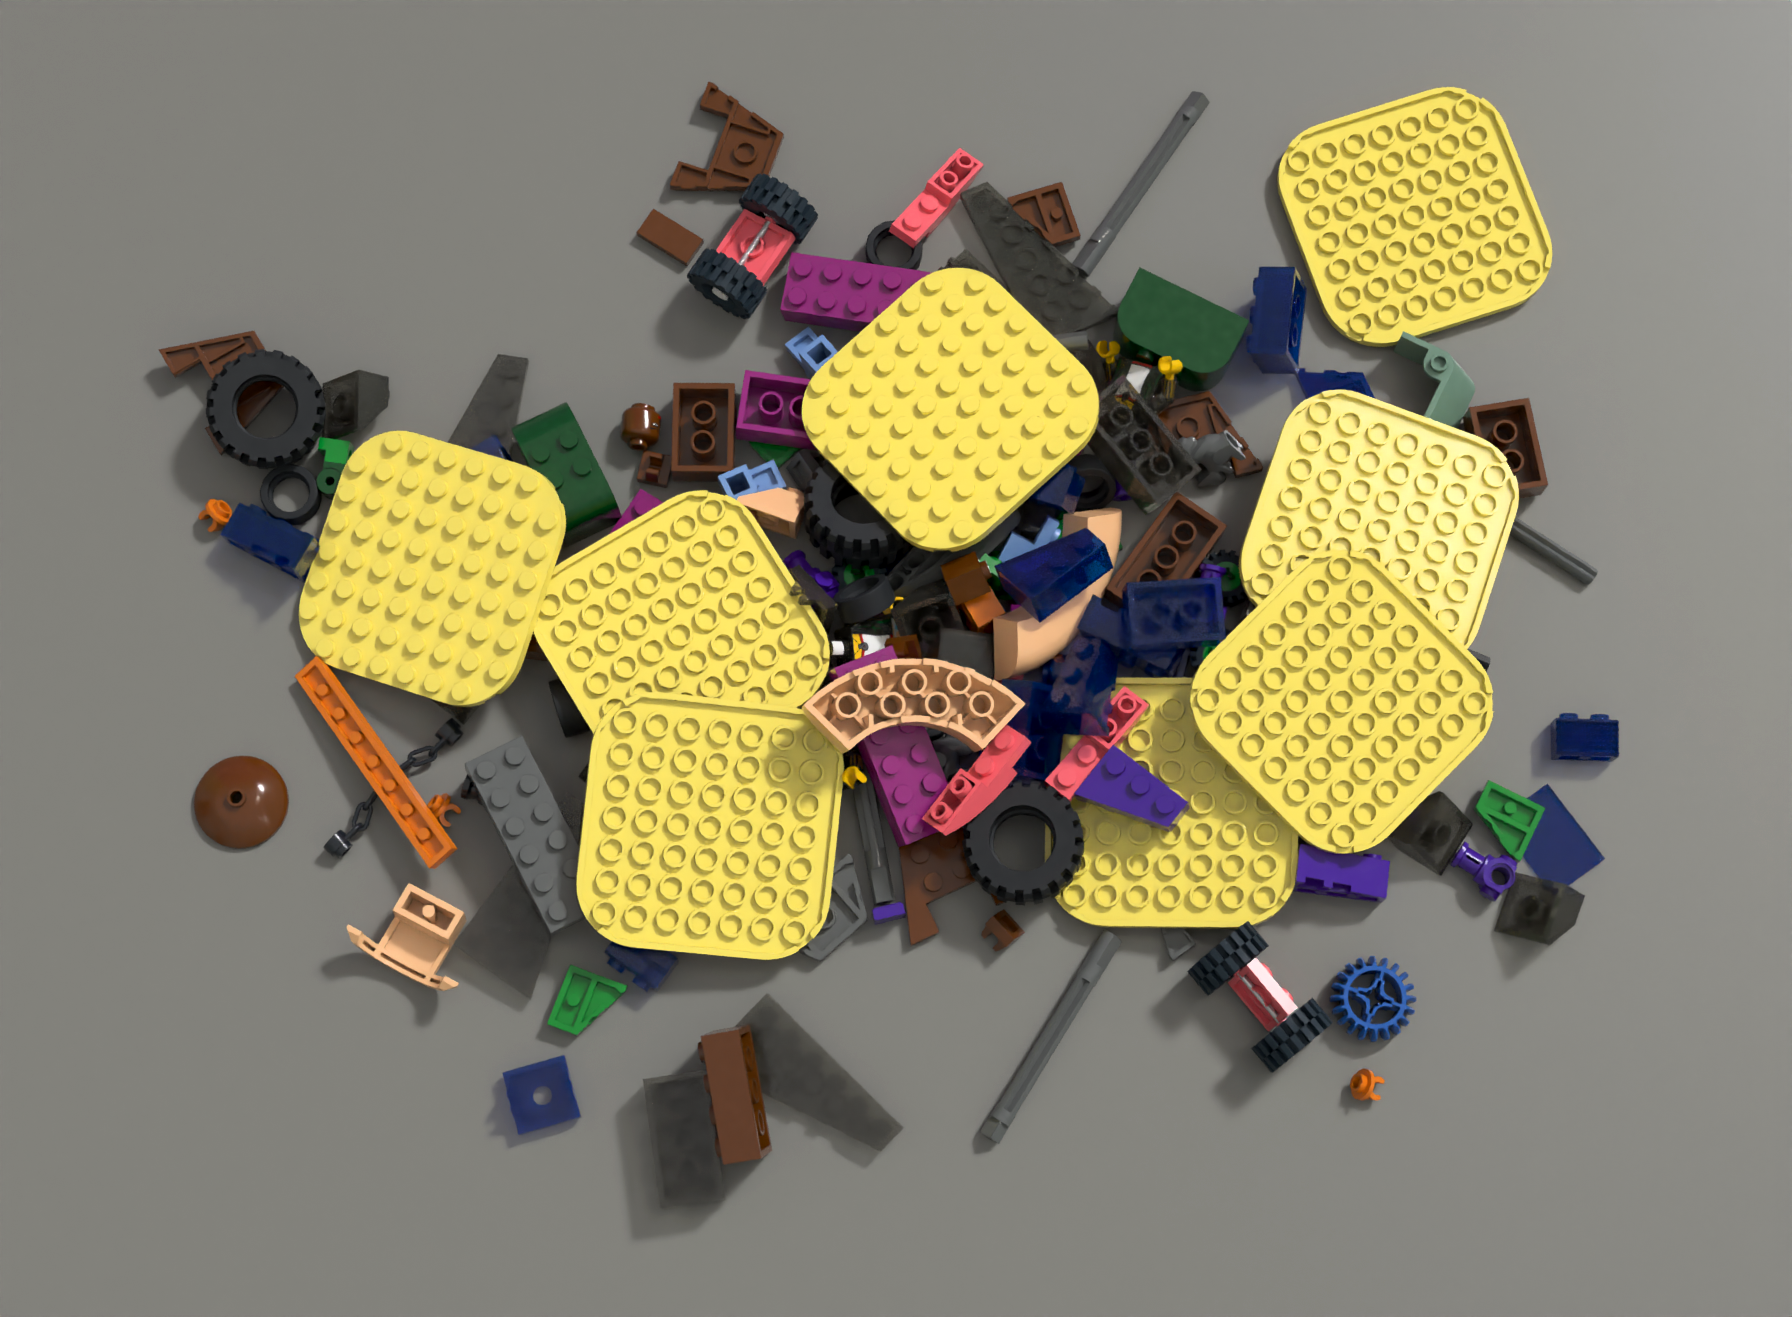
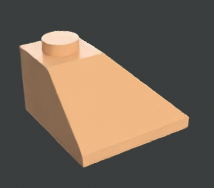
[737,487,804,539]

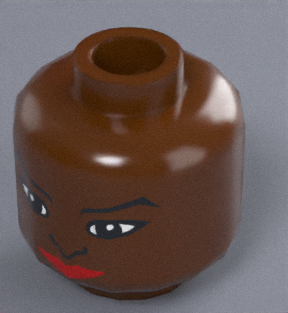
[620,403,661,451]

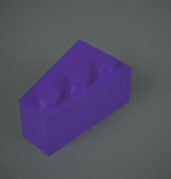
[1074,745,1190,833]
[1293,844,1390,903]

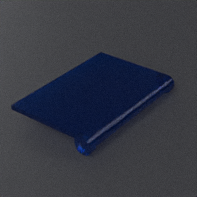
[1523,783,1605,896]

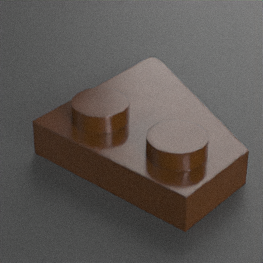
[1007,182,1081,248]

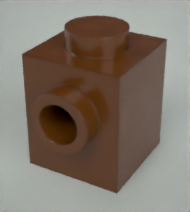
[940,551,992,606]

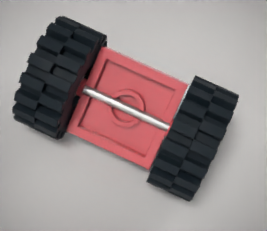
[687,174,818,319]
[1187,921,1333,1073]

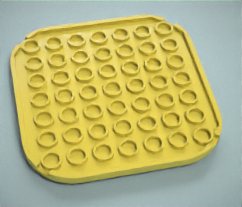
[1277,87,1552,347]
[802,268,1100,552]
[1239,390,1519,649]
[299,431,566,707]
[533,490,830,735]
[1189,550,1494,854]
[1045,678,1298,929]
[576,692,844,960]

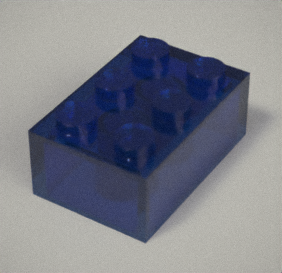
[1246,267,1307,374]
[1122,577,1226,652]
[1002,679,1069,782]

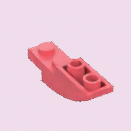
[889,148,984,248]
[1044,686,1149,802]
[922,724,1032,836]

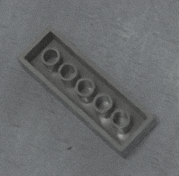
[465,736,586,937]

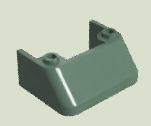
[1393,331,1475,428]

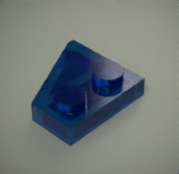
[1295,368,1375,400]

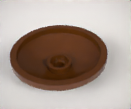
[194,756,289,849]

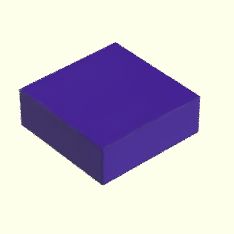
[872,902,905,925]

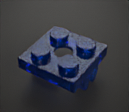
[503,1055,582,1135]

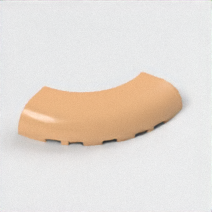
[993,507,1122,680]
[802,658,1025,754]

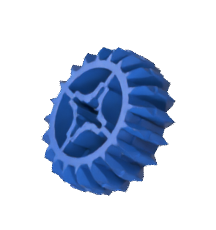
[1329,956,1416,1042]

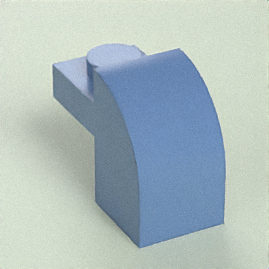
[785,326,838,379]
[718,460,786,500]
[997,515,1061,573]

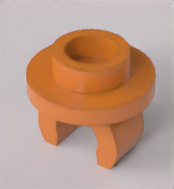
[198,499,233,532]
[427,793,461,827]
[1350,1068,1385,1101]

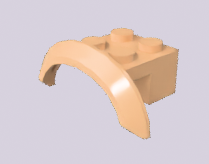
[347,883,467,991]

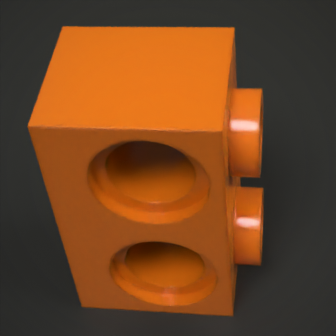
[958,587,1006,642]

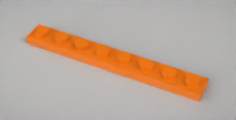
[295,656,457,869]

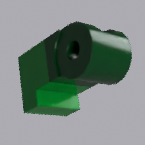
[317,437,354,500]

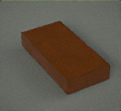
[637,209,704,266]

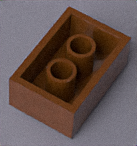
[671,383,736,482]
[1463,398,1548,498]

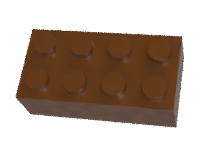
[1103,491,1227,632]
[698,1024,772,1165]

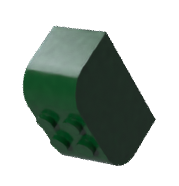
[1113,267,1249,391]
[510,402,622,547]

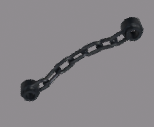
[323,718,464,858]

